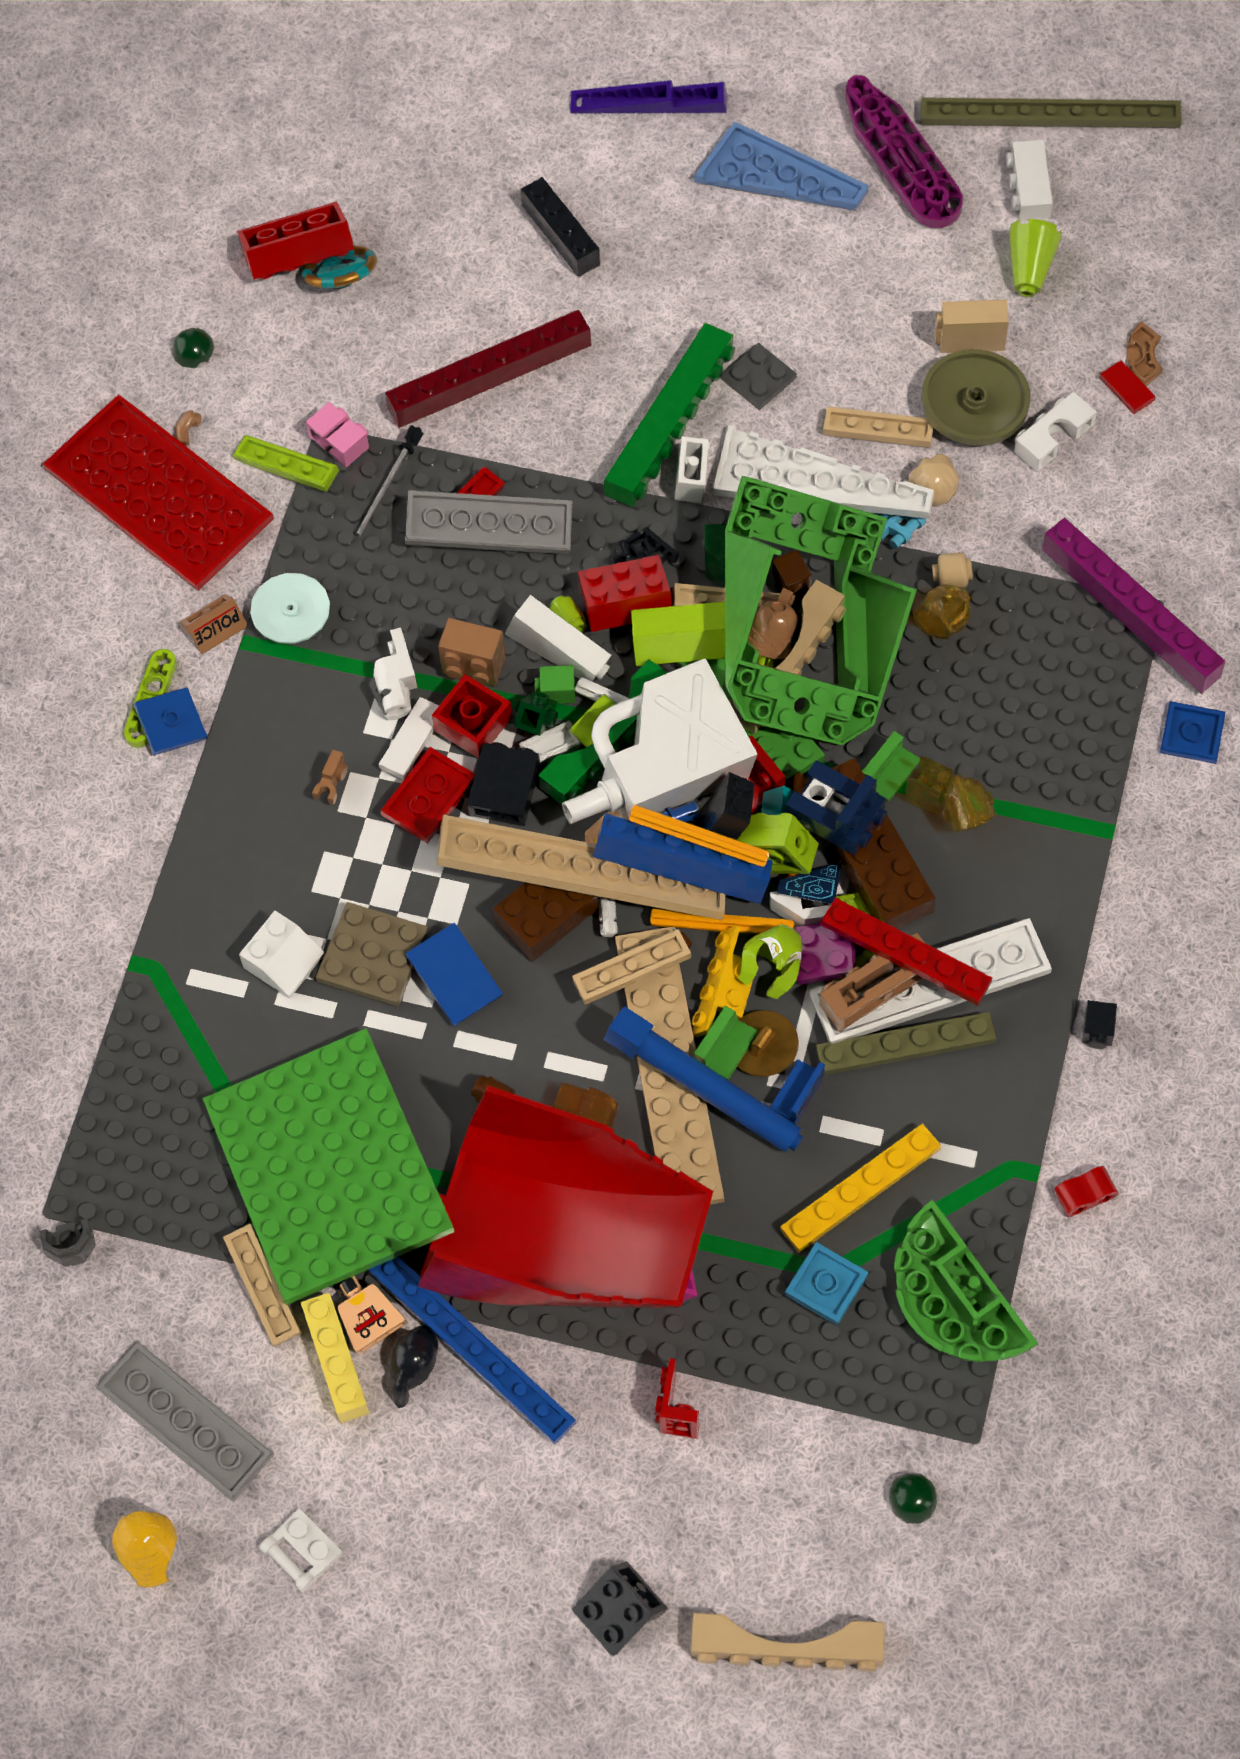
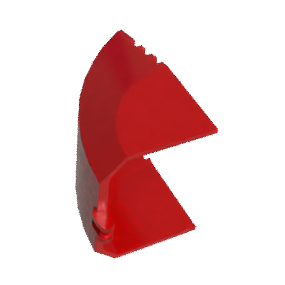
[418,1086,714,1308]

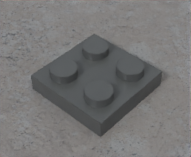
[721,342,797,411]

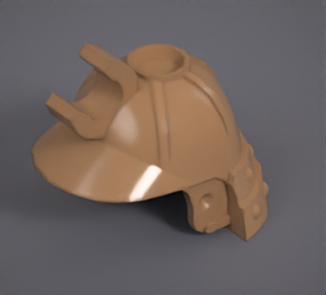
[748,588,800,659]

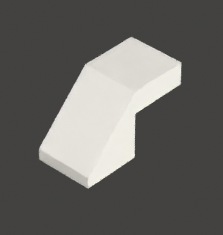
[769,891,831,927]

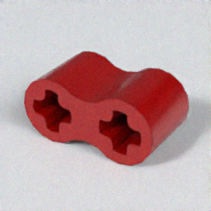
[1054,1166,1119,1217]

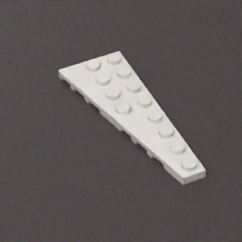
[713,425,934,519]

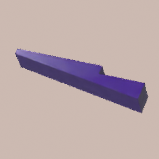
[570,80,727,114]

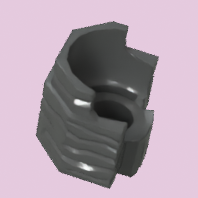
[39,1219,96,1267]

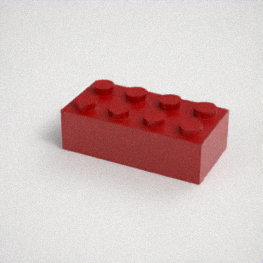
[237,201,355,279]

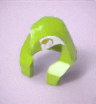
[738,924,803,999]

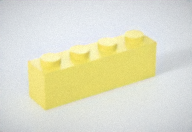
[301,1292,370,1423]

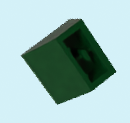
[704,524,727,588]

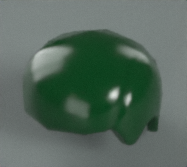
[172,327,215,368]
[889,1473,937,1524]

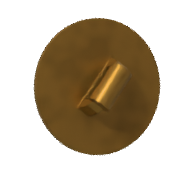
[737,1010,799,1077]

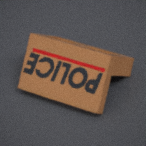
[179,594,247,654]

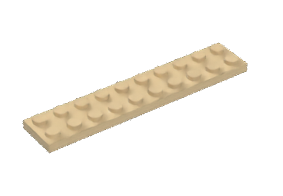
[436,815,726,920]
[615,927,724,1205]

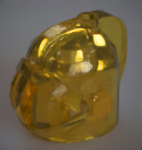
[913,583,971,640]
[942,774,997,832]

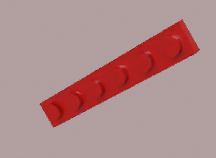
[821,898,992,1006]

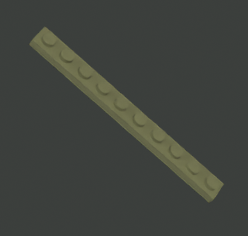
[921,97,1182,128]

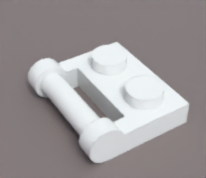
[259,1508,343,1593]

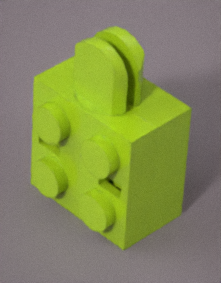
[737,813,819,874]

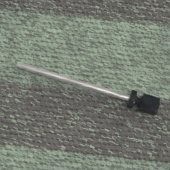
[356,425,423,536]

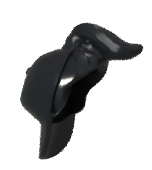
[388,1325,438,1408]

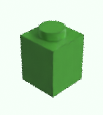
[535,665,576,704]

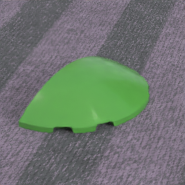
[894,1199,1039,1362]

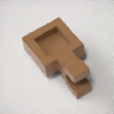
[312,749,348,805]

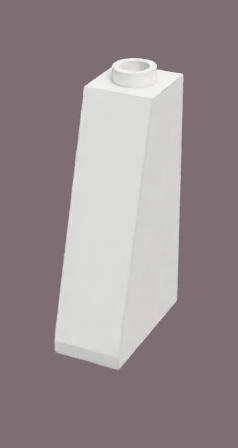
[505,595,611,682]

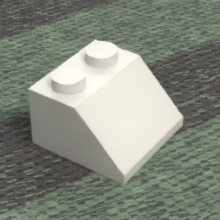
[239,911,325,999]

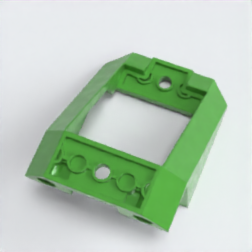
[725,476,917,746]

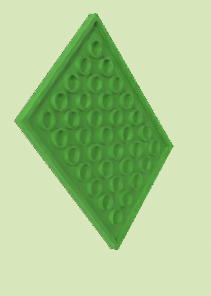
[202,1028,455,1305]

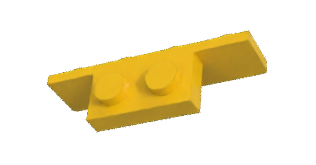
[692,925,753,1038]

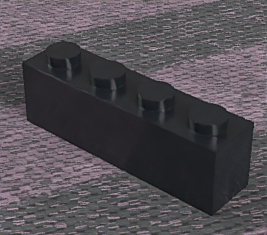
[521,177,600,277]

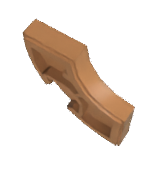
[1127,321,1163,386]

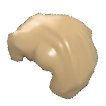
[908,454,959,506]

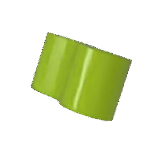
[569,693,616,747]

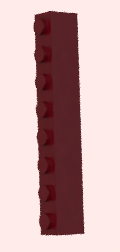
[385,309,592,428]

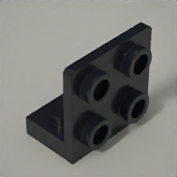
[573,1561,668,1656]

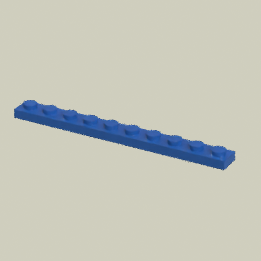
[366,1257,576,1445]

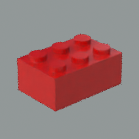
[578,555,672,632]

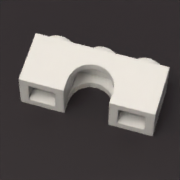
[1014,392,1097,472]

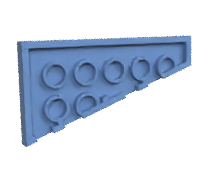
[694,121,869,210]

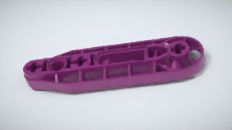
[845,75,963,228]

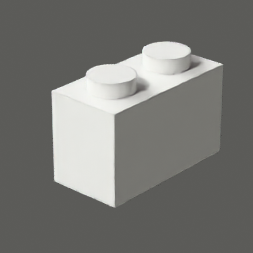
[674,436,709,503]

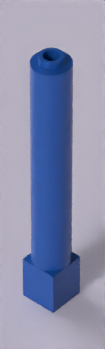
[603,1006,803,1153]

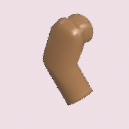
[175,410,202,446]

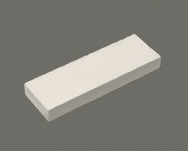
[379,697,439,780]

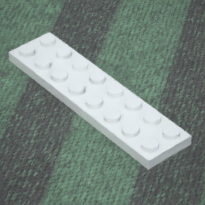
[810,918,1052,1044]

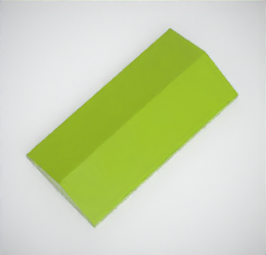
[631,602,725,666]

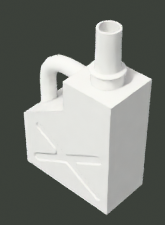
[562,658,757,824]

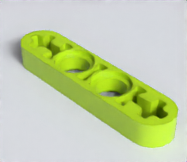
[124,649,177,748]

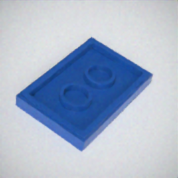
[405,922,503,1027]

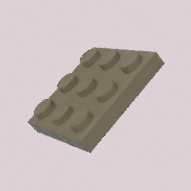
[316,902,429,1007]

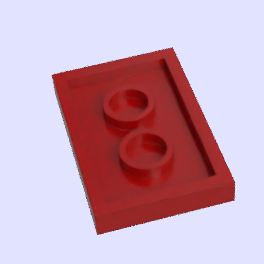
[380,747,475,844]

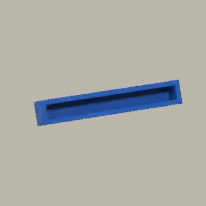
[593,813,773,904]

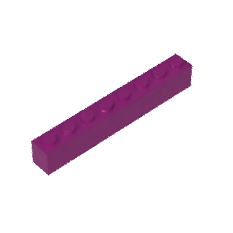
[1042,517,1226,694]

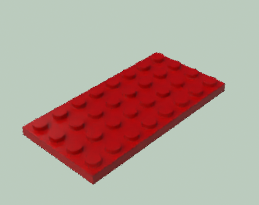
[43,394,274,591]

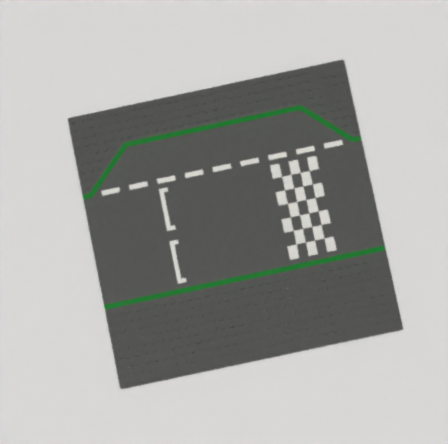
[43,435,1164,1445]

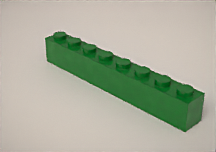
[604,323,735,507]

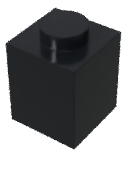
[1082,1000,1117,1049]

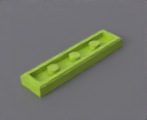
[233,434,339,492]

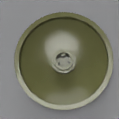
[921,349,1031,446]

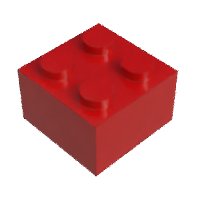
[431,674,513,759]

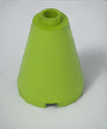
[1009,219,1062,297]

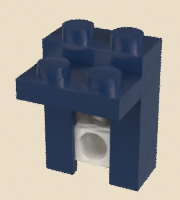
[785,760,887,855]

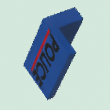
[770,1059,825,1124]

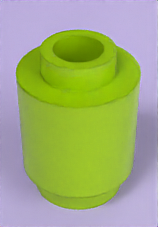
[549,596,587,633]

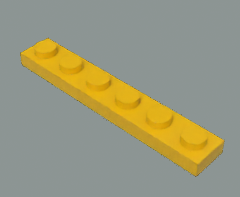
[780,1123,941,1253]

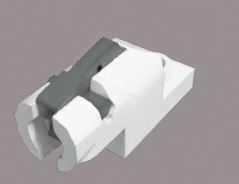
[369,628,417,720]

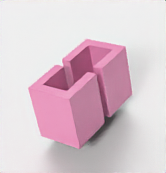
[306,402,369,468]

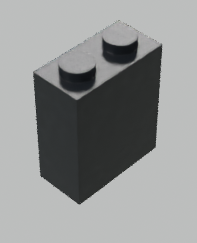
[467,742,541,826]
[695,772,755,840]

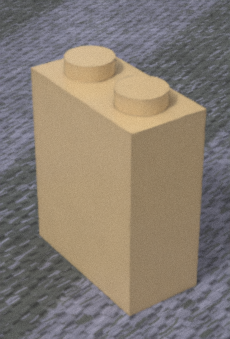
[934,299,1009,353]

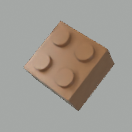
[438,618,506,686]

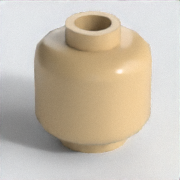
[932,552,973,589]

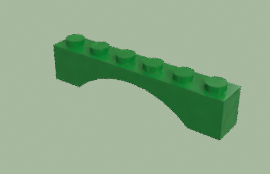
[538,659,668,805]

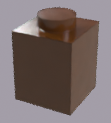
[772,550,812,597]

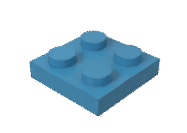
[785,1242,869,1326]

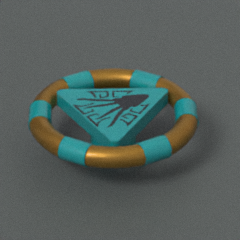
[302,245,377,288]

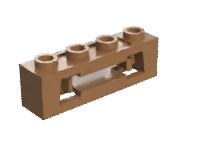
[819,933,925,1032]

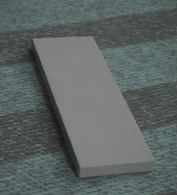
[405,490,573,554]
[96,1341,274,1502]

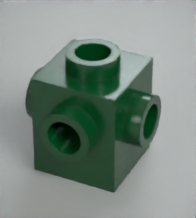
[514,692,558,736]

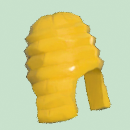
[112,1511,178,1588]

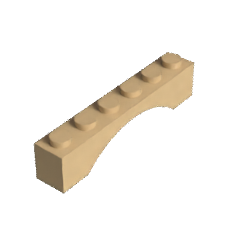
[729,580,846,734]
[691,1613,885,1672]

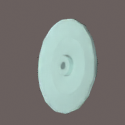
[250,573,330,644]

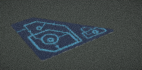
[777,863,841,904]

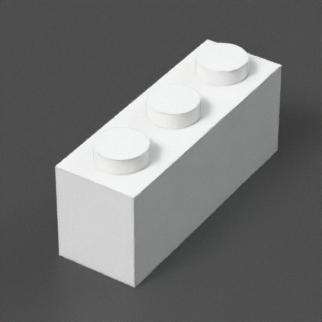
[1007,140,1053,220]

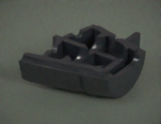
[613,527,679,565]

